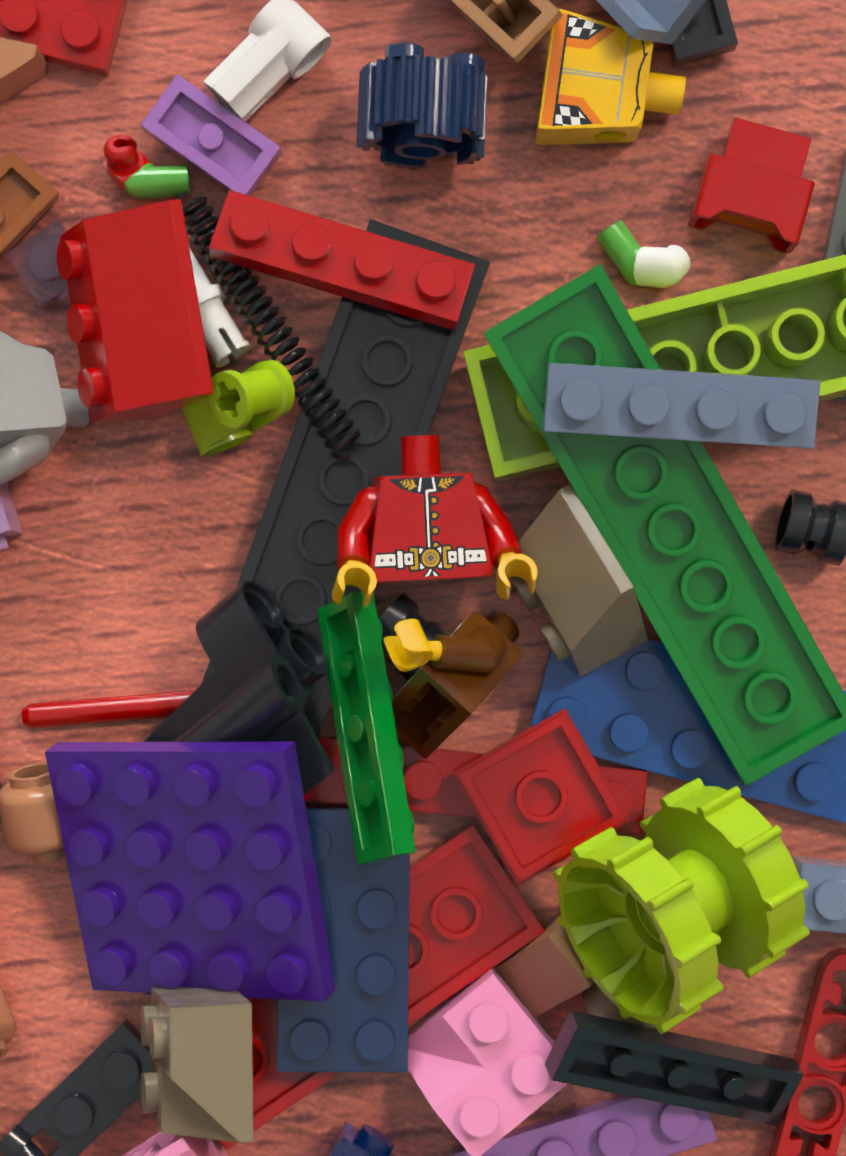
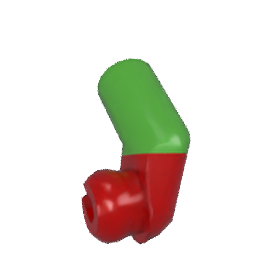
[103,134,191,200]

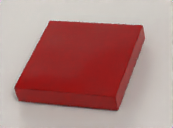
[453,708,630,886]

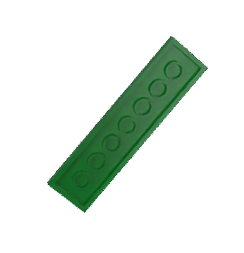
[483,264,846,786]

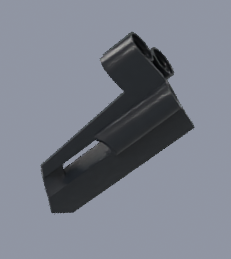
[144,580,334,795]

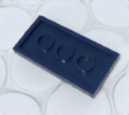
[277,808,410,1073]

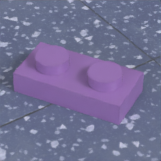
[141,74,282,196]

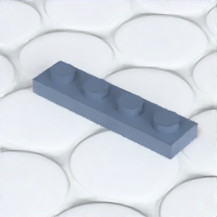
[542,362,821,449]

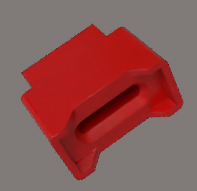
[688,117,815,254]

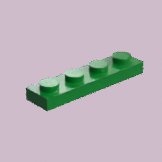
[317,592,416,865]

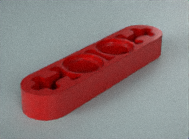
[769,947,846,1156]

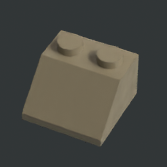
[511,484,648,677]

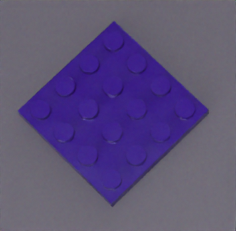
[45,742,336,1002]

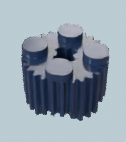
[356,43,488,169]

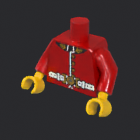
[331,435,538,607]

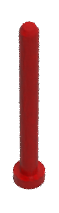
[22,690,195,729]

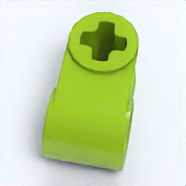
[181,359,295,457]

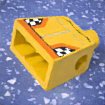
[535,9,686,145]

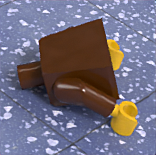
[331,611,521,759]

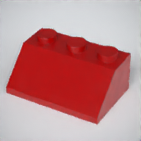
[56,199,214,424]

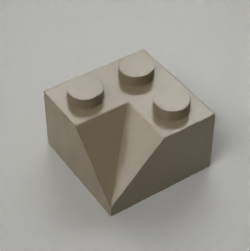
[140,986,253,1143]

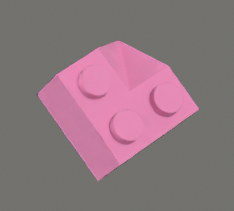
[408,967,567,1156]

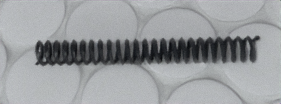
[176,191,361,460]

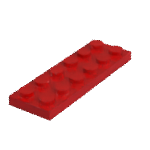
[219,822,545,1150]

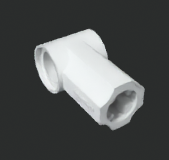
[204,0,332,122]

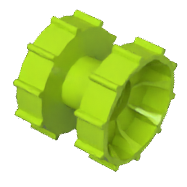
[553,778,810,1034]

